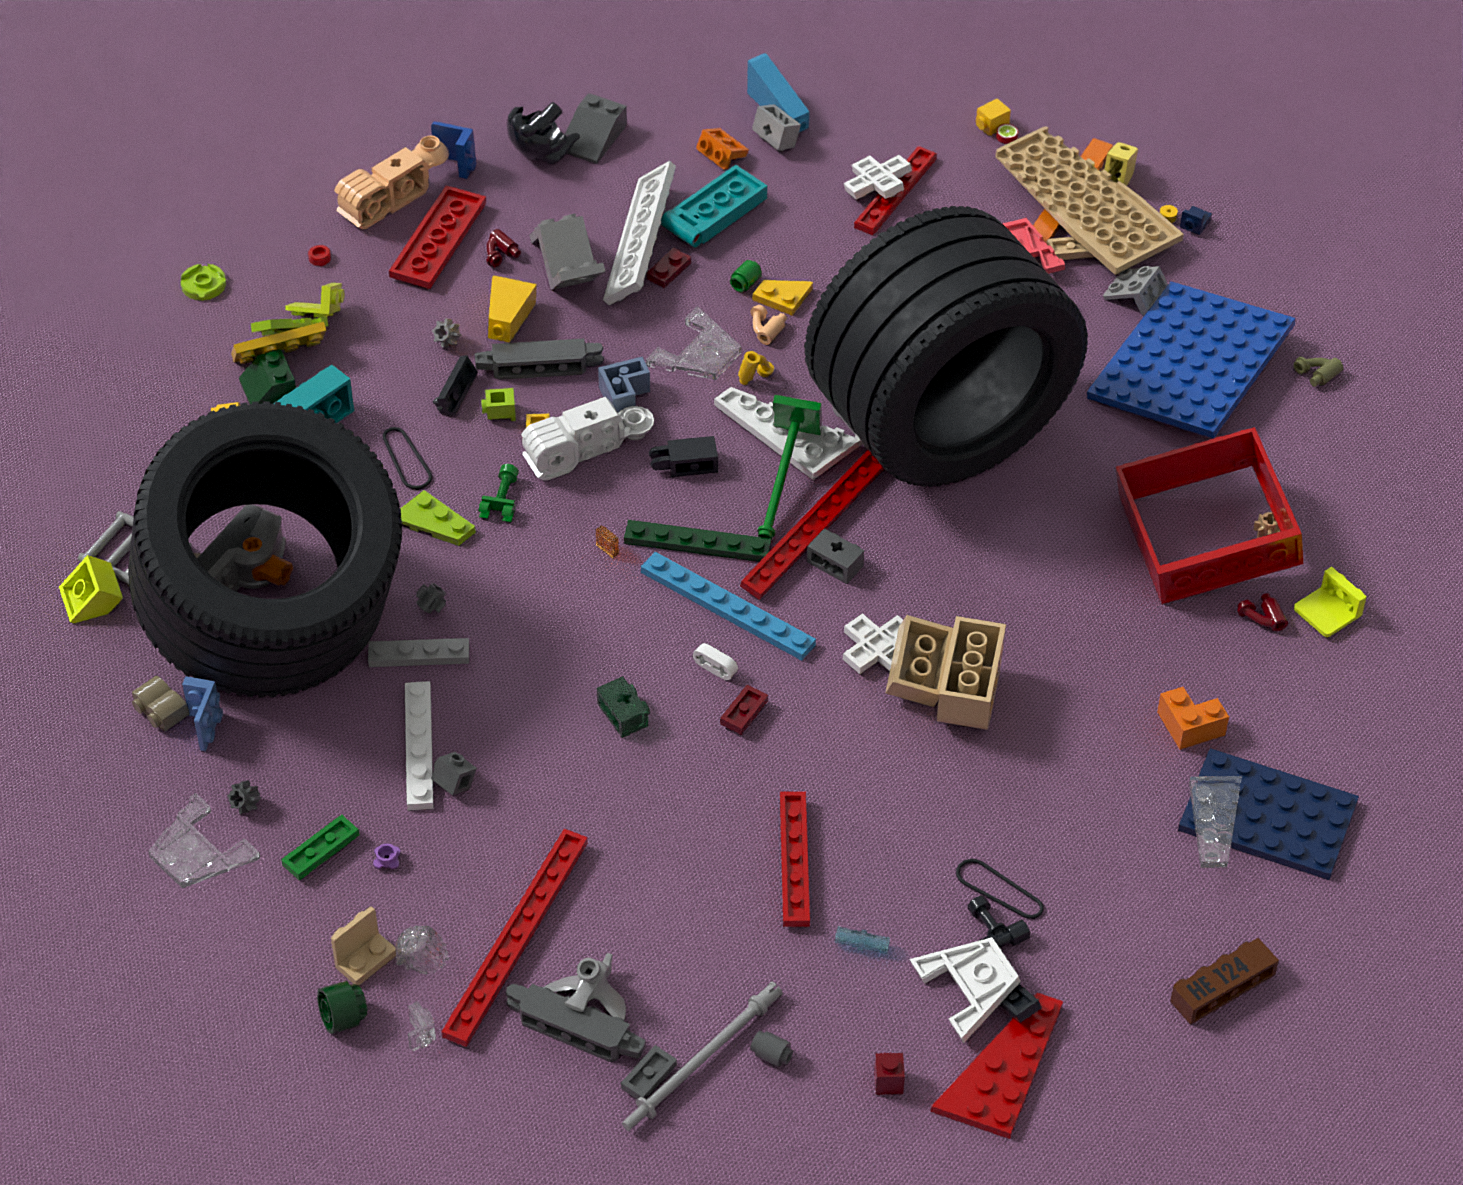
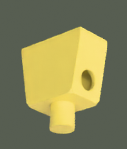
[1104,142,1138,186]

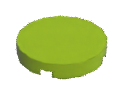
[181,264,226,301]

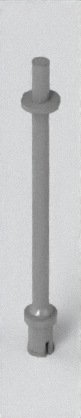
[622,982,783,1131]

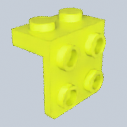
[285,283,345,318]
[1294,567,1367,637]

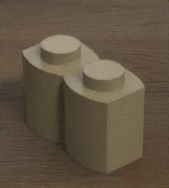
[132,676,190,731]

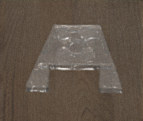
[646,306,741,380]
[148,793,260,888]

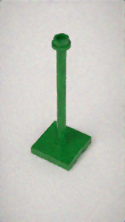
[757,395,823,540]

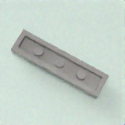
[368,638,469,667]

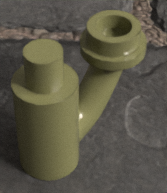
[1293,357,1344,387]

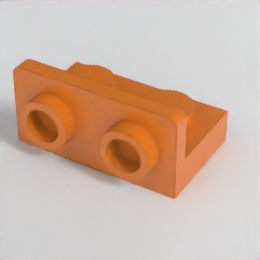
[696,128,749,169]

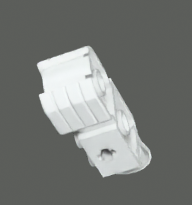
[521,397,654,481]

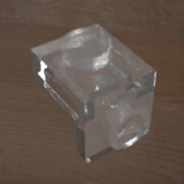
[408,1001,436,1051]

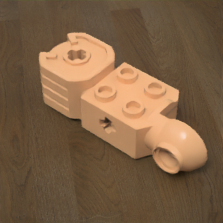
[334,136,449,229]

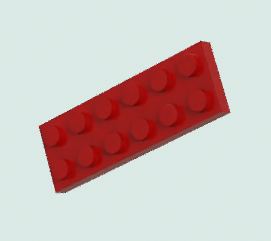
[389,185,487,289]

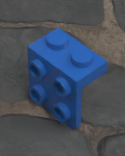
[431,121,477,179]

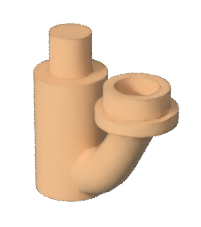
[750,305,787,345]

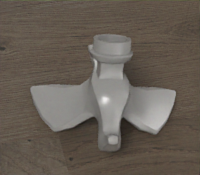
[544,953,626,1020]

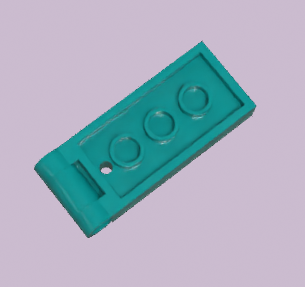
[660,165,767,247]

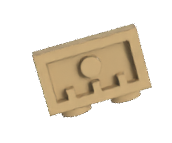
[331,906,397,985]

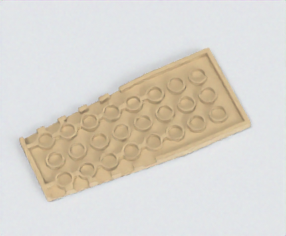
[995,126,1184,275]

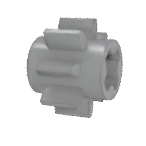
[432,318,462,347]

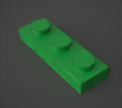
[281,814,360,881]

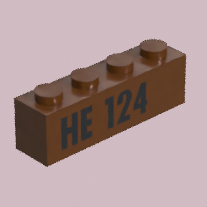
[1170,937,1279,1025]

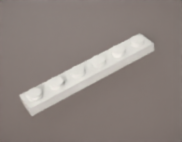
[405,681,434,810]

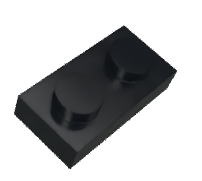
[1000,984,1042,1023]

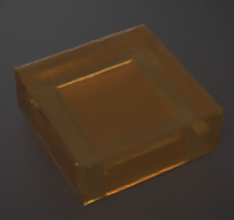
[596,525,619,558]

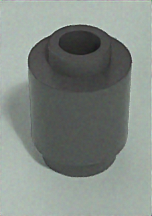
[750,1031,793,1067]

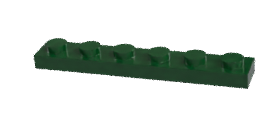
[624,520,771,562]

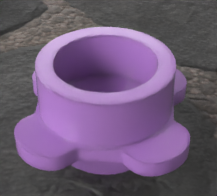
[373,844,401,869]

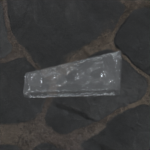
[1189,776,1242,868]

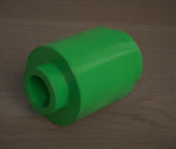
[730,260,762,292]

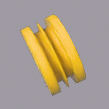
[1160,205,1178,223]

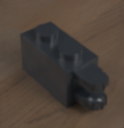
[649,436,718,477]

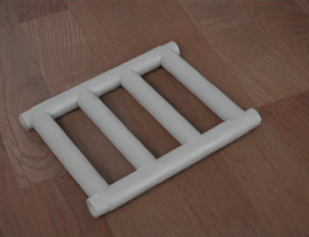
[77,511,192,585]

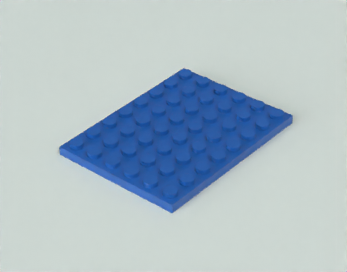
[1087,281,1295,439]

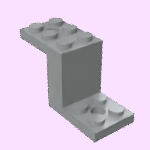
[530,214,605,290]

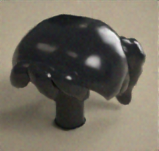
[506,102,580,165]

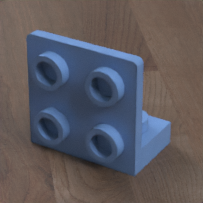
[182,676,223,751]

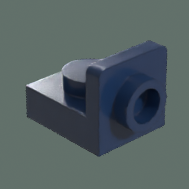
[1180,206,1212,235]

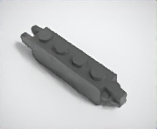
[475,339,604,380]
[506,983,646,1062]

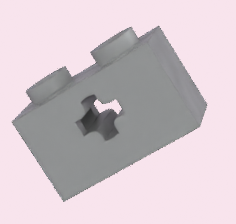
[752,104,801,151]

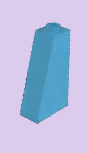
[747,53,809,132]

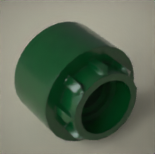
[317,981,367,1034]

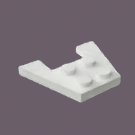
[910,938,1021,1043]

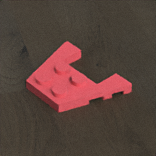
[1003,218,1065,274]

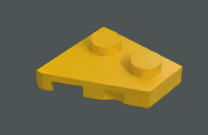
[752,280,813,316]

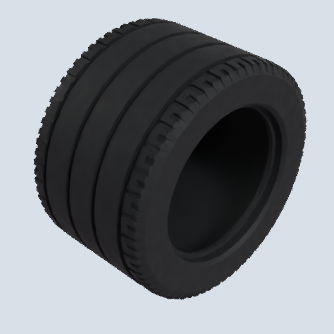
[804,206,1088,487]
[128,402,402,698]

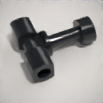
[967,895,1030,948]

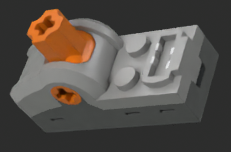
[197,504,293,592]

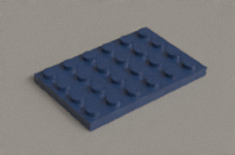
[1178,748,1359,880]

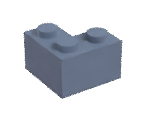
[598,357,650,413]

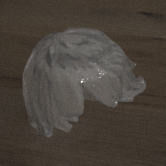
[395,925,450,974]

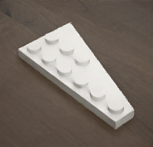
[714,387,863,480]

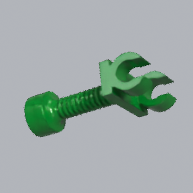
[478,464,519,522]

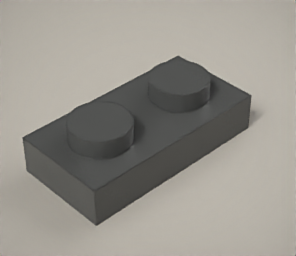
[621,1045,677,1099]

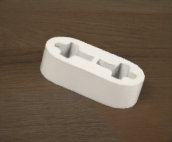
[693,643,738,680]

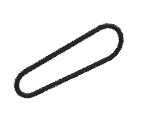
[382,427,432,489]
[956,859,1044,919]

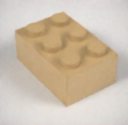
[885,615,953,707]

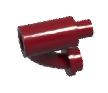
[486,229,521,267]
[1237,593,1288,631]

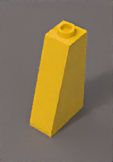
[488,275,537,343]

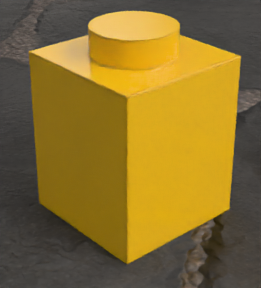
[976,99,1011,136]

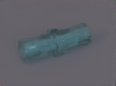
[834,926,891,954]

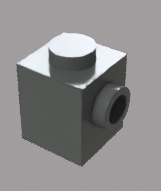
[431,752,477,795]

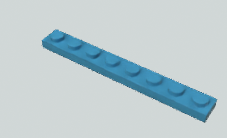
[641,552,816,661]

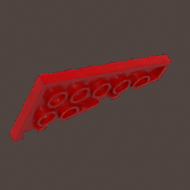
[931,993,1063,1139]

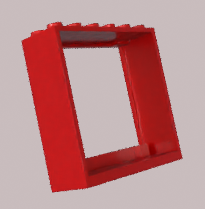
[1115,427,1303,604]

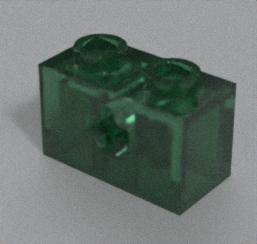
[596,676,650,738]

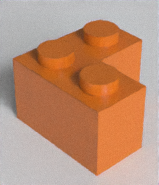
[1157,687,1229,750]

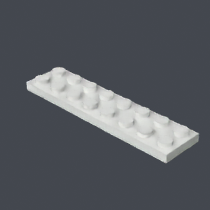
[603,161,676,305]

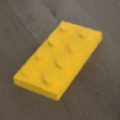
[231,322,326,364]

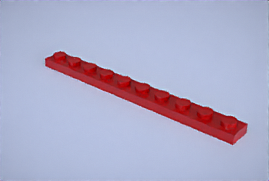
[740,450,884,600]
[441,829,588,1047]

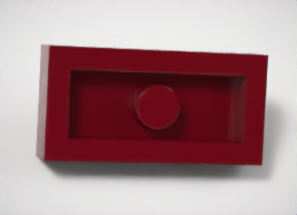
[646,248,691,288]
[720,685,768,735]

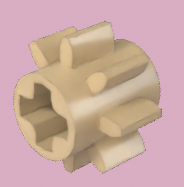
[1253,512,1280,538]

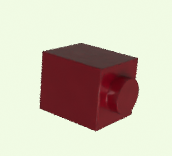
[874,1053,905,1095]

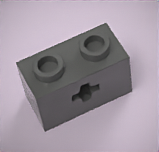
[807,529,864,584]

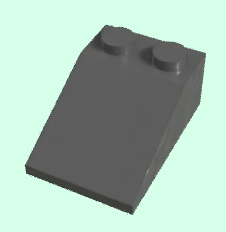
[565,93,627,164]

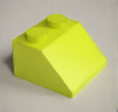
[59,555,123,623]

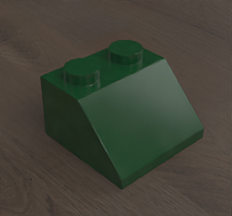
[239,349,296,404]

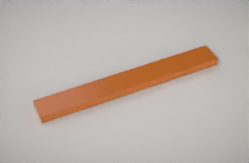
[1033,138,1113,243]

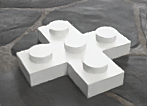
[844,155,912,199]
[843,613,903,674]

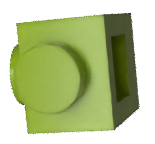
[481,388,516,421]

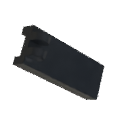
[433,355,478,416]

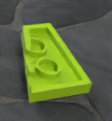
[251,317,328,336]
[401,490,476,546]

